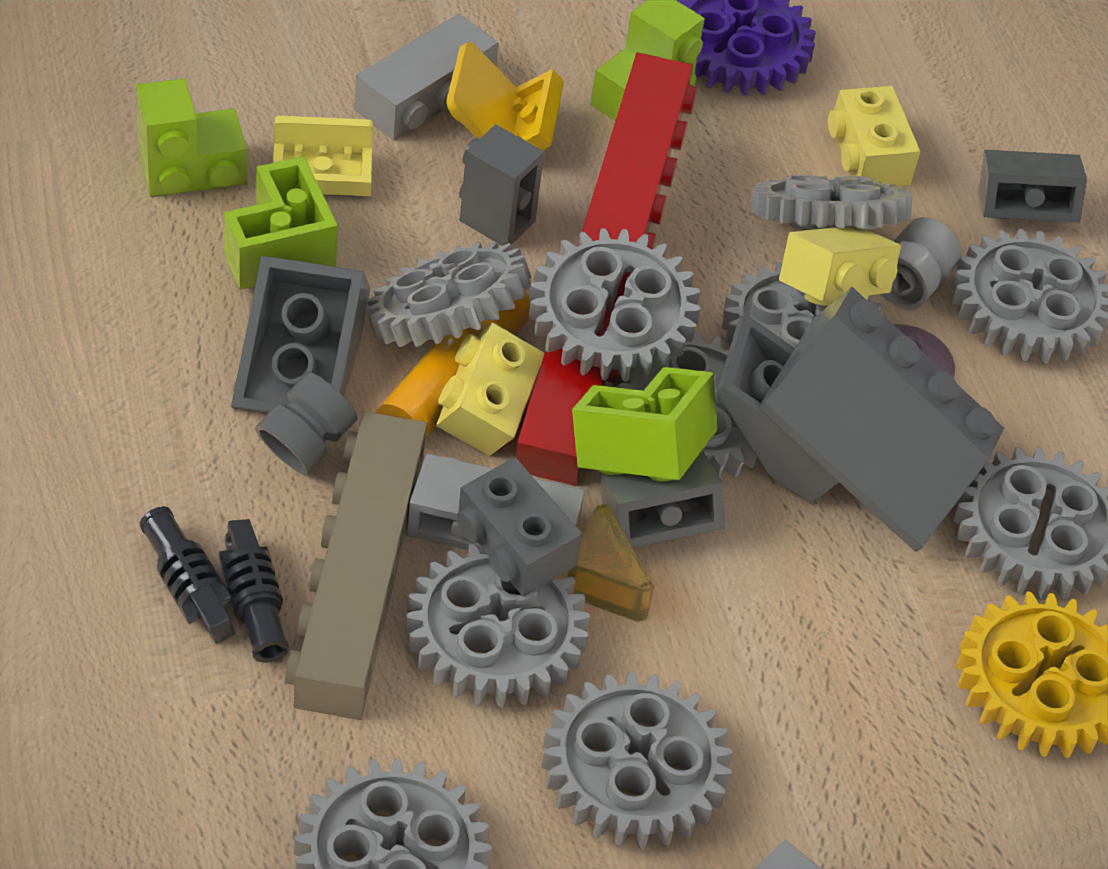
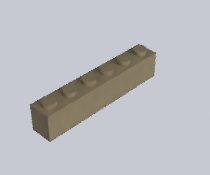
[285,411,427,720]

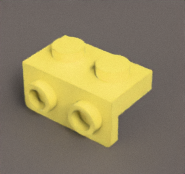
[273,115,373,196]

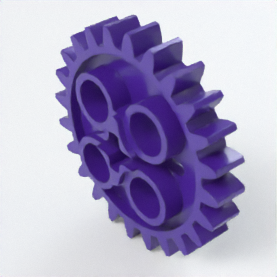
[676,0,816,96]

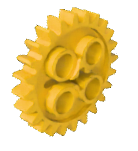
[955,592,1108,758]

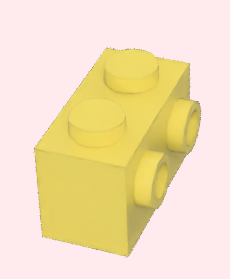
[828,86,921,187]
[779,226,902,306]
[436,322,544,456]

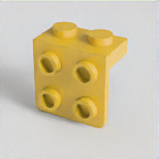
[446,41,564,151]

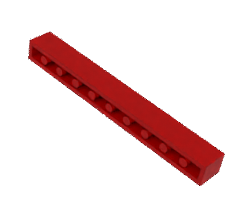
[516,52,698,486]

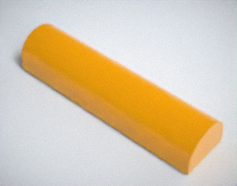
[377,290,531,438]

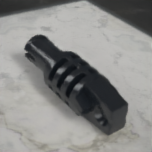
[139,506,235,644]
[219,519,289,663]

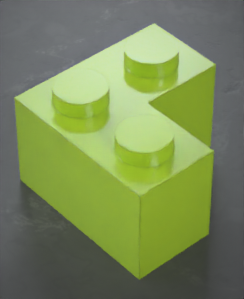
[590,0,704,121]
[136,78,247,197]
[223,156,338,290]
[572,367,718,482]

